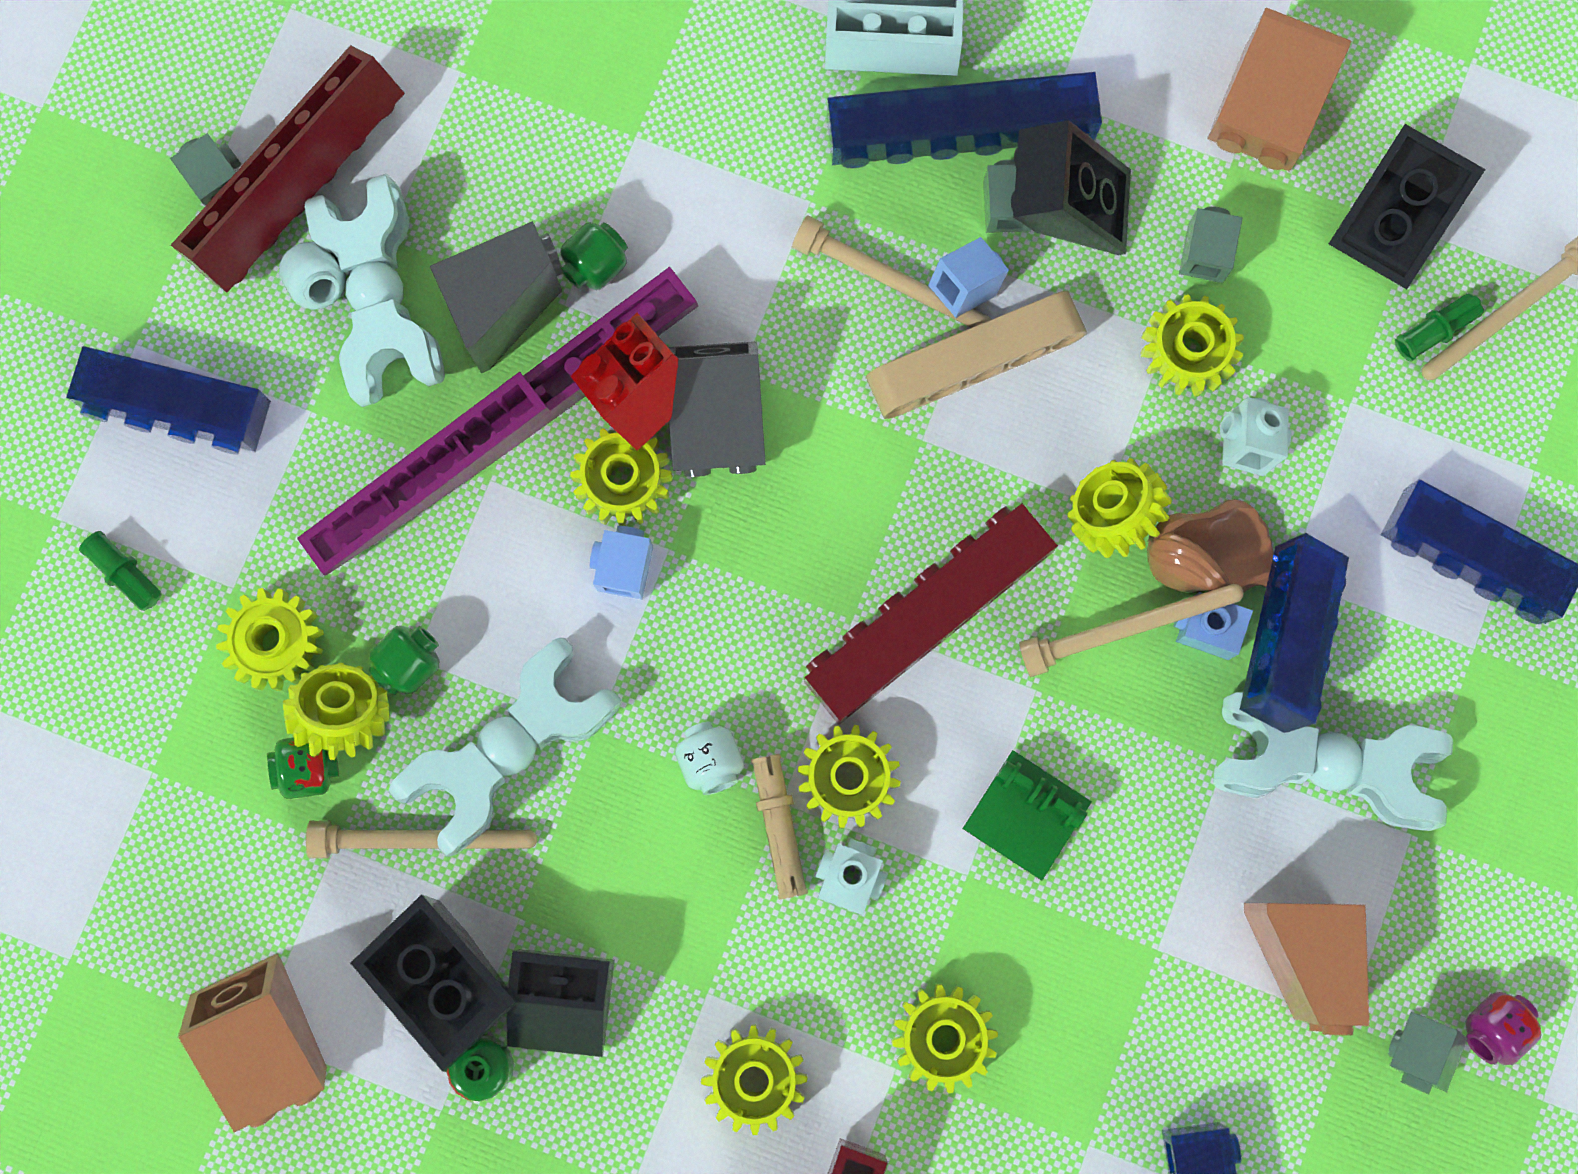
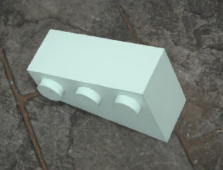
[825,0,963,76]

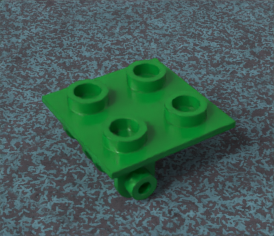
[962,750,1092,881]

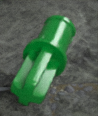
[1395,293,1484,362]
[79,531,162,611]

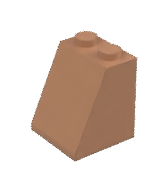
[1207,7,1352,172]
[1244,903,1369,1035]
[178,953,327,1132]

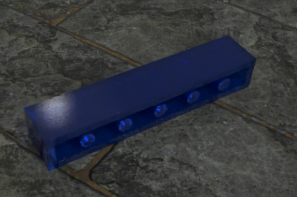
[827,72,1102,168]

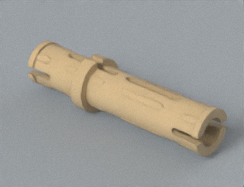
[751,754,808,900]

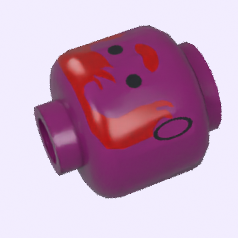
[1465,992,1542,1065]

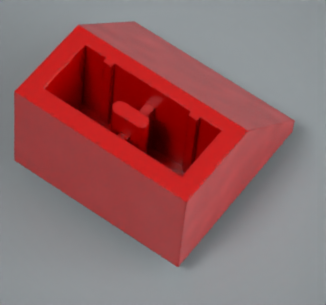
[571,313,679,451]

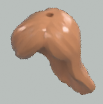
[1147,499,1275,593]

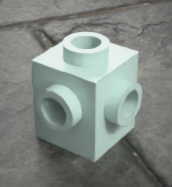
[1220,397,1292,476]
[815,839,888,915]

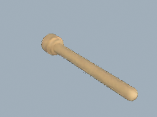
[792,215,992,328]
[1421,237,1578,380]
[1019,584,1244,677]
[306,820,537,858]

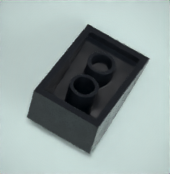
[1011,120,1131,255]
[1329,124,1486,289]
[350,894,518,1072]

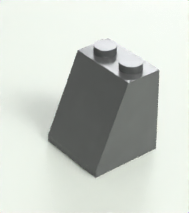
[430,221,563,374]
[669,341,766,477]

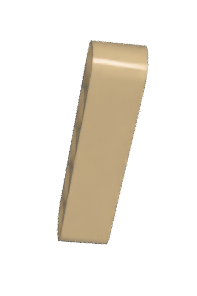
[866,291,1087,419]

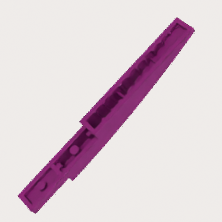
[297,266,699,576]

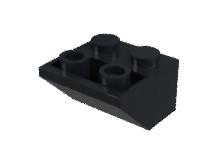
[506,949,615,1057]

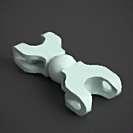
[305,174,445,407]
[389,638,622,857]
[1213,692,1453,831]

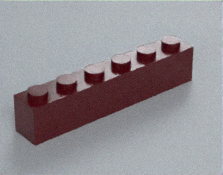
[170,45,405,293]
[804,503,1058,725]

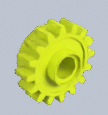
[1140,295,1244,397]
[570,428,673,526]
[1067,458,1172,558]
[216,588,324,691]
[283,663,390,760]
[798,725,901,829]
[891,984,998,1093]
[701,1025,807,1135]

